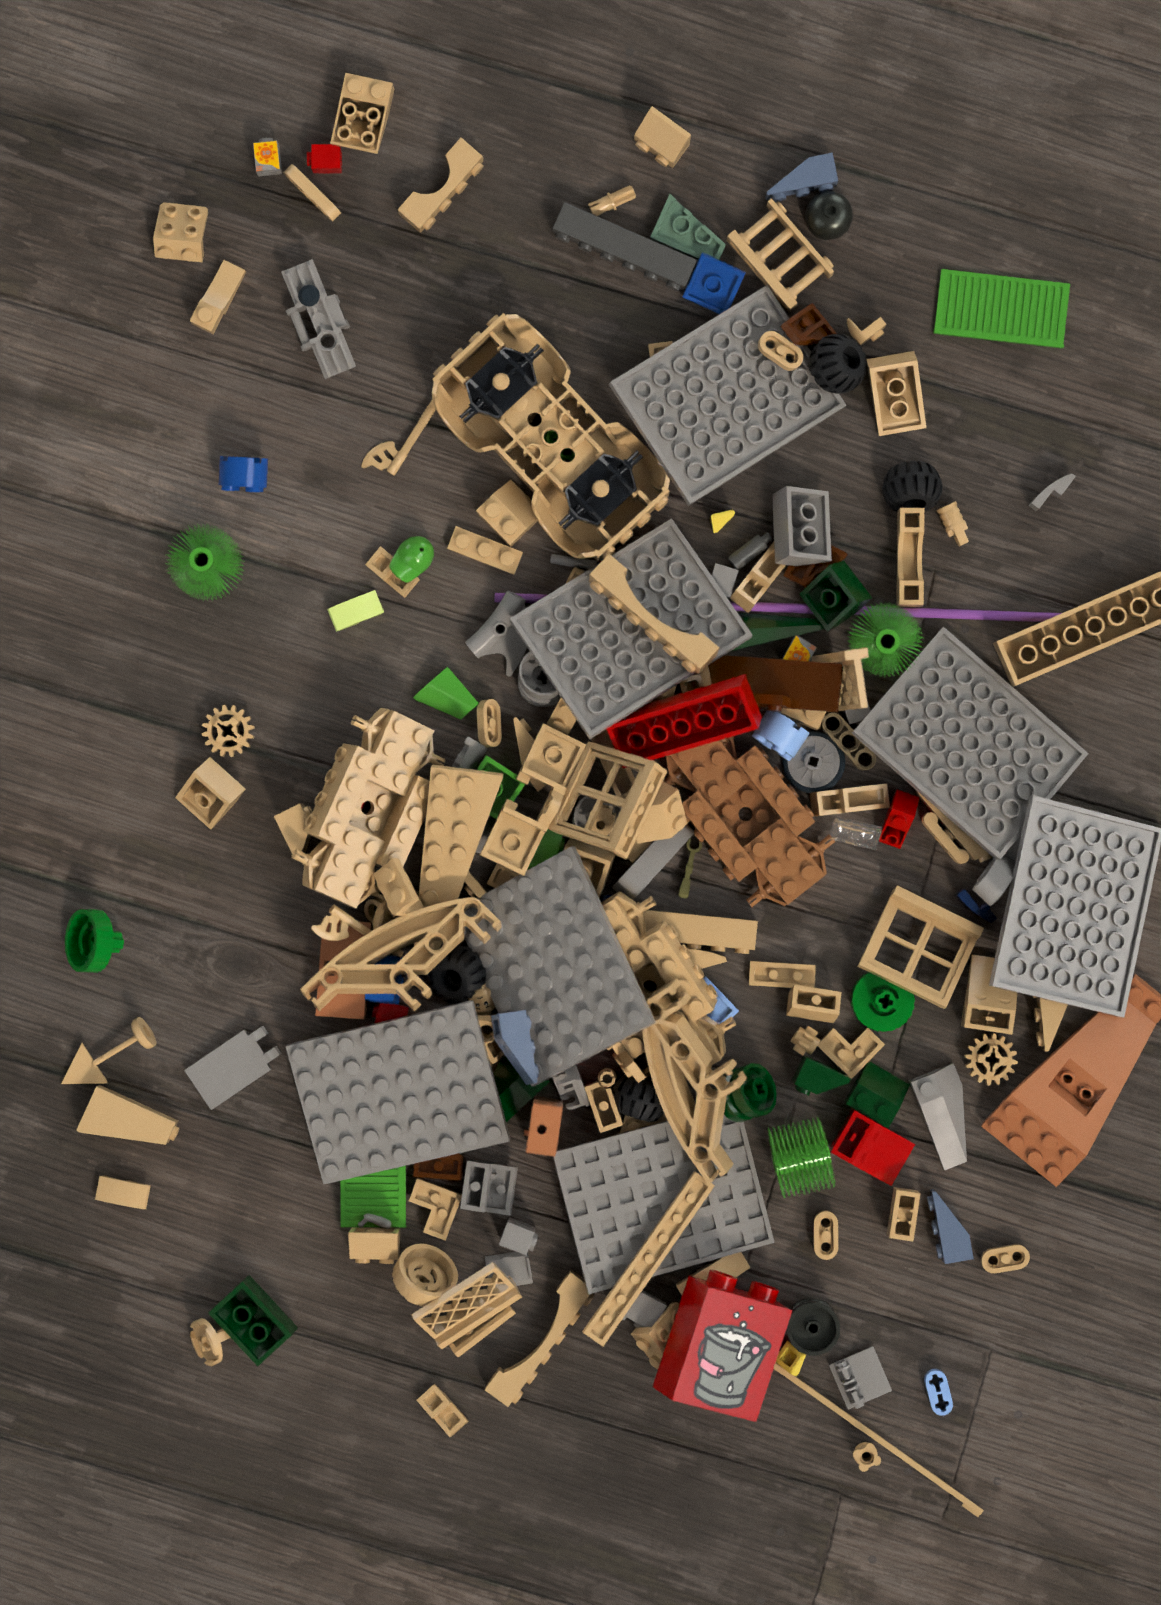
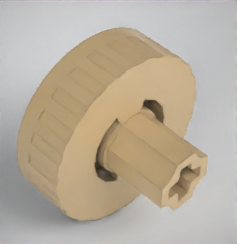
[392,1244,458,1307]

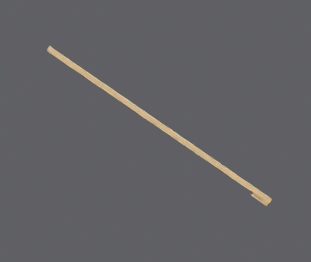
[774,1363,984,1517]

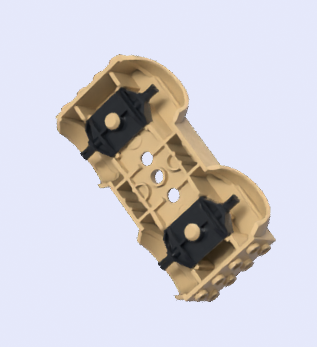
[432,313,670,562]

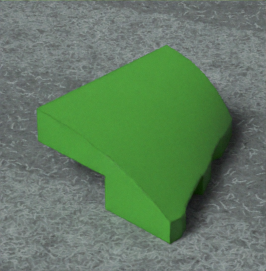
[413,667,479,720]

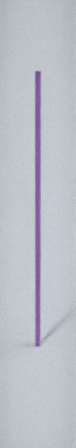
[495,593,1062,622]

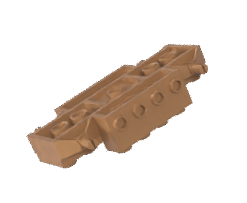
[664,735,835,908]

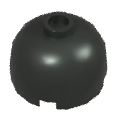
[805,191,853,240]

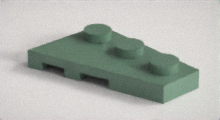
[650,194,726,260]

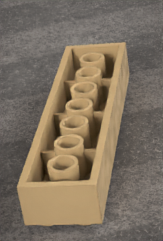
[993,571,1161,687]

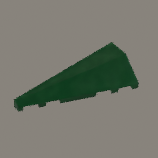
[730,612,825,652]

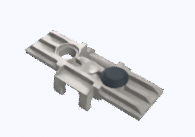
[281,259,356,379]

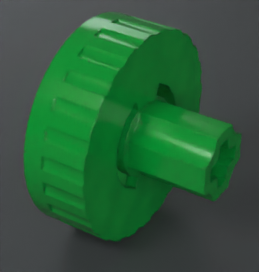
[65,909,124,973]
[851,972,915,1032]

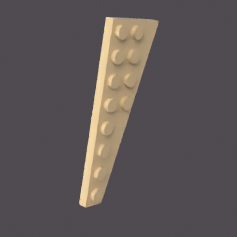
[414,765,503,950]

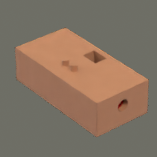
[315,920,373,1019]
[524,1096,563,1157]

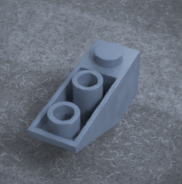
[765,153,838,202]
[491,1010,539,1085]
[927,1189,974,1264]

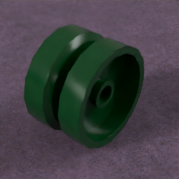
[715,1063,777,1123]

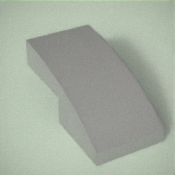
[1028,474,1076,511]

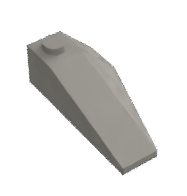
[908,1063,967,1170]

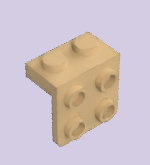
[153,203,208,262]
[373,858,424,916]
[631,1302,679,1369]

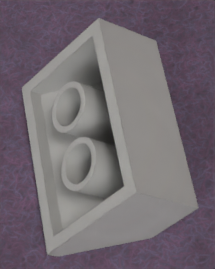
[772,486,832,566]

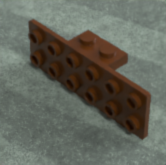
[708,655,843,712]

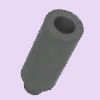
[727,532,773,570]

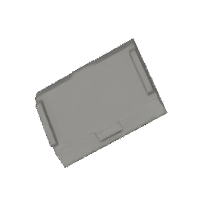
[485,1252,533,1286]

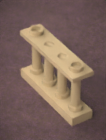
[726,198,834,313]

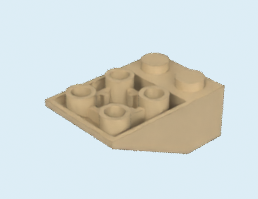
[330,73,394,154]
[961,955,1017,1035]

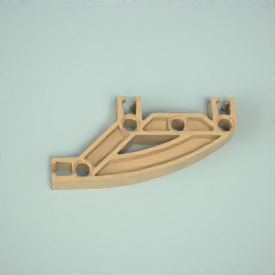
[300,897,502,1011]
[643,978,747,1184]

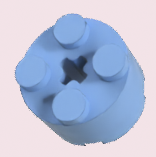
[752,710,810,761]

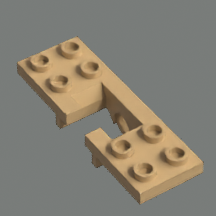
[480,723,586,876]

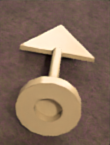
[61,1017,156,1084]

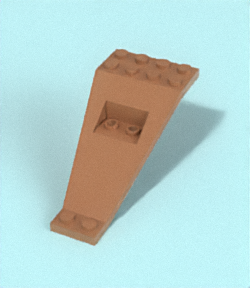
[981,974,1161,1187]

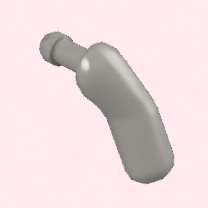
[358,1213,391,1229]

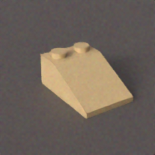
[866,351,926,436]

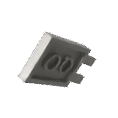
[184,1026,282,1110]

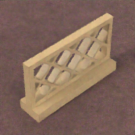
[811,648,869,711]
[411,1262,522,1349]

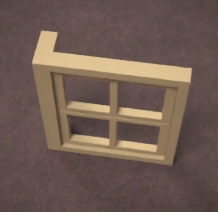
[548,741,667,859]
[857,885,984,1009]

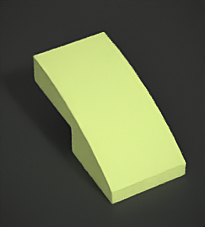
[327,590,384,632]

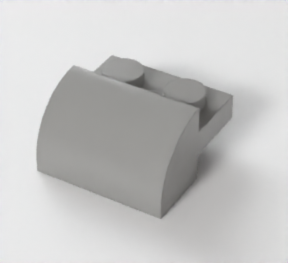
[460,1160,518,1215]

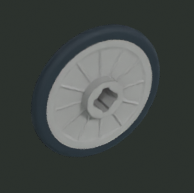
[782,731,845,793]

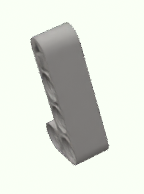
[612,825,694,900]
[972,835,1021,906]

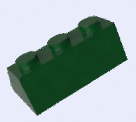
[209,1275,298,1367]

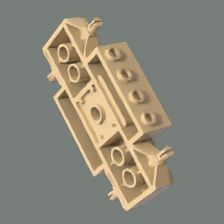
[292,708,445,908]
[601,891,736,1081]

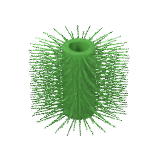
[165,523,245,601]
[847,603,923,676]
[768,1117,835,1198]

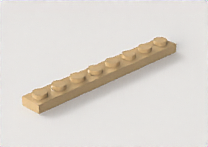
[582,1171,715,1346]

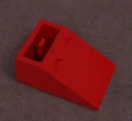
[829,1108,915,1186]

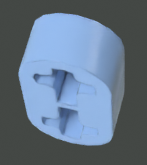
[924,1369,953,1416]

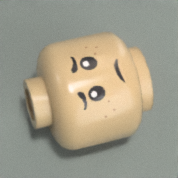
[468,983,496,1015]

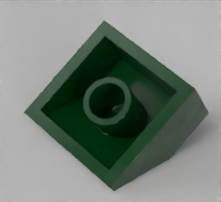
[799,560,872,632]
[791,1055,851,1096]
[844,1061,910,1128]

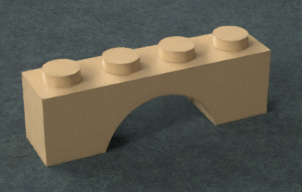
[398,138,484,233]
[896,508,924,607]

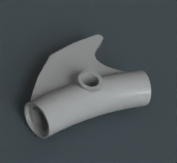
[465,590,527,677]

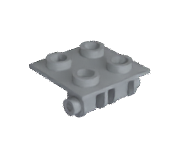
[829,1346,892,1410]

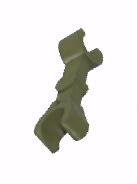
[678,838,702,899]

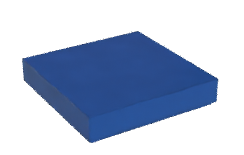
[682,252,746,314]

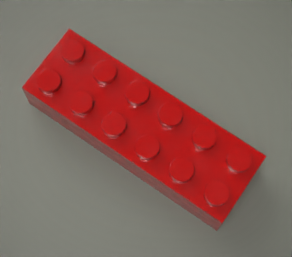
[607,674,762,769]

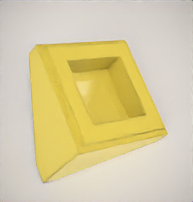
[710,509,735,533]
[776,1341,806,1377]

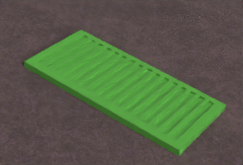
[933,269,1070,349]
[340,1166,406,1228]

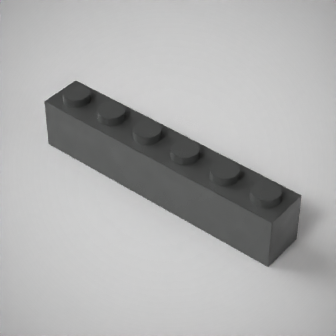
[553,202,697,291]

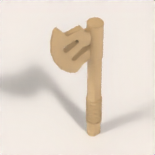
[361,400,436,476]
[311,905,404,958]

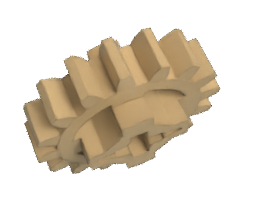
[202,705,255,757]
[964,1033,1018,1086]

